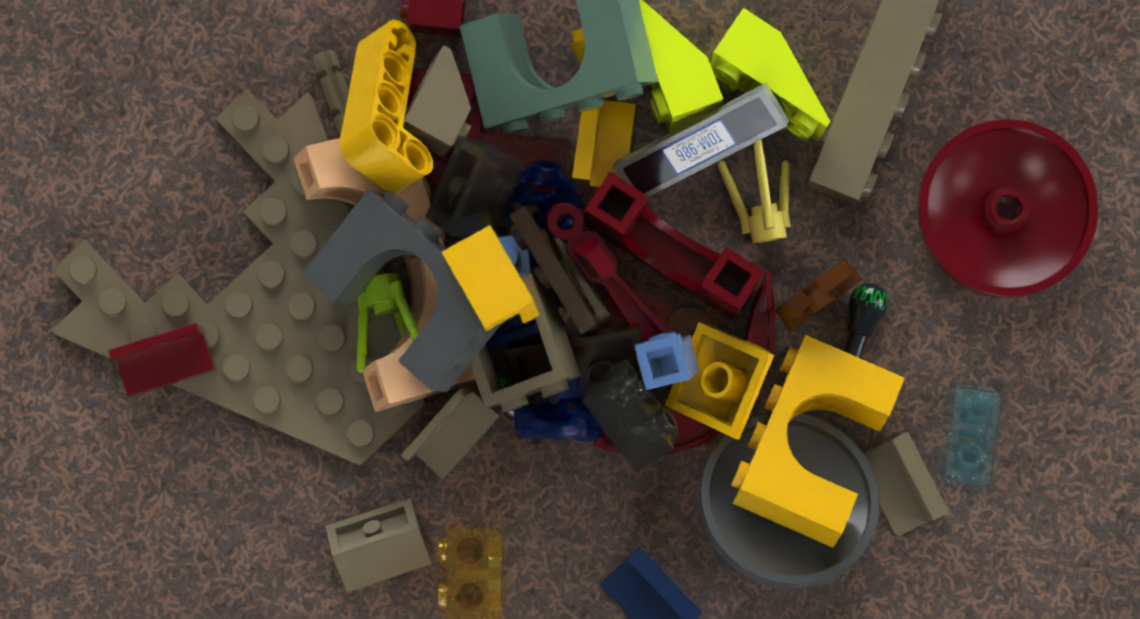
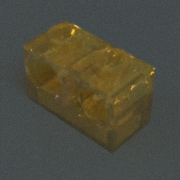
[438,528,503,619]

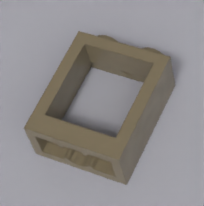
[470,273,581,413]

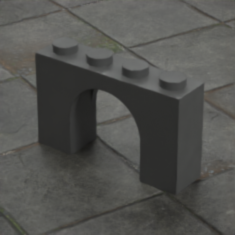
[302,189,503,392]

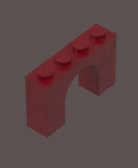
[584,172,765,321]

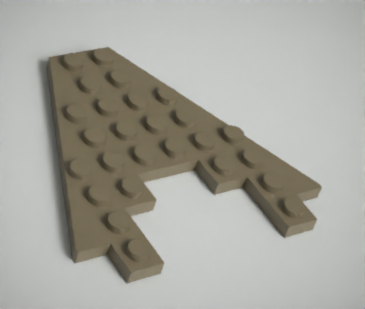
[52,89,426,466]

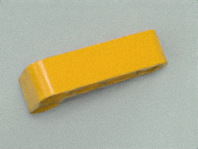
[340,19,433,194]

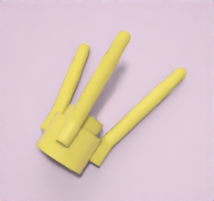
[717,139,791,244]

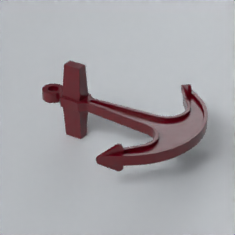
[546,202,776,457]

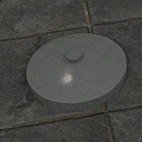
[698,413,880,589]

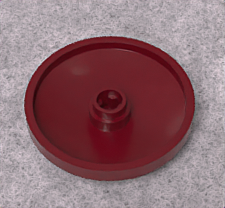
[917,119,1098,298]

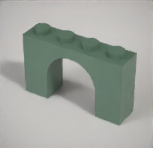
[460,0,658,135]

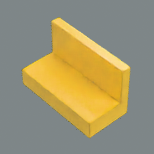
[572,100,636,188]
[442,225,539,331]

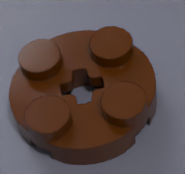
[775,259,863,333]

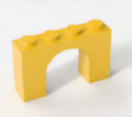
[731,335,905,548]

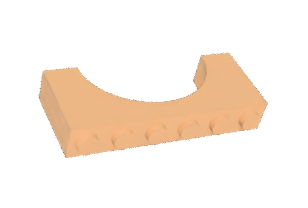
[293,138,476,412]

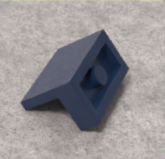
[600,547,702,619]

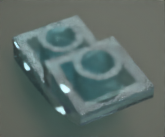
[942,385,1000,487]

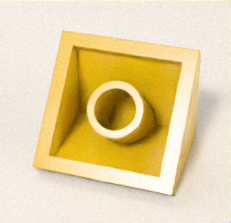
[665,322,774,440]

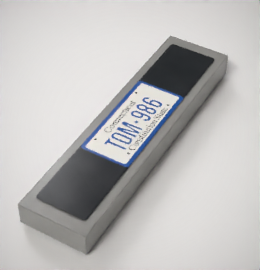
[613,83,789,197]

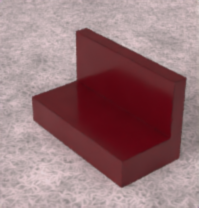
[108,323,216,397]

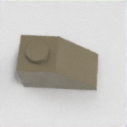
[403,45,471,158]

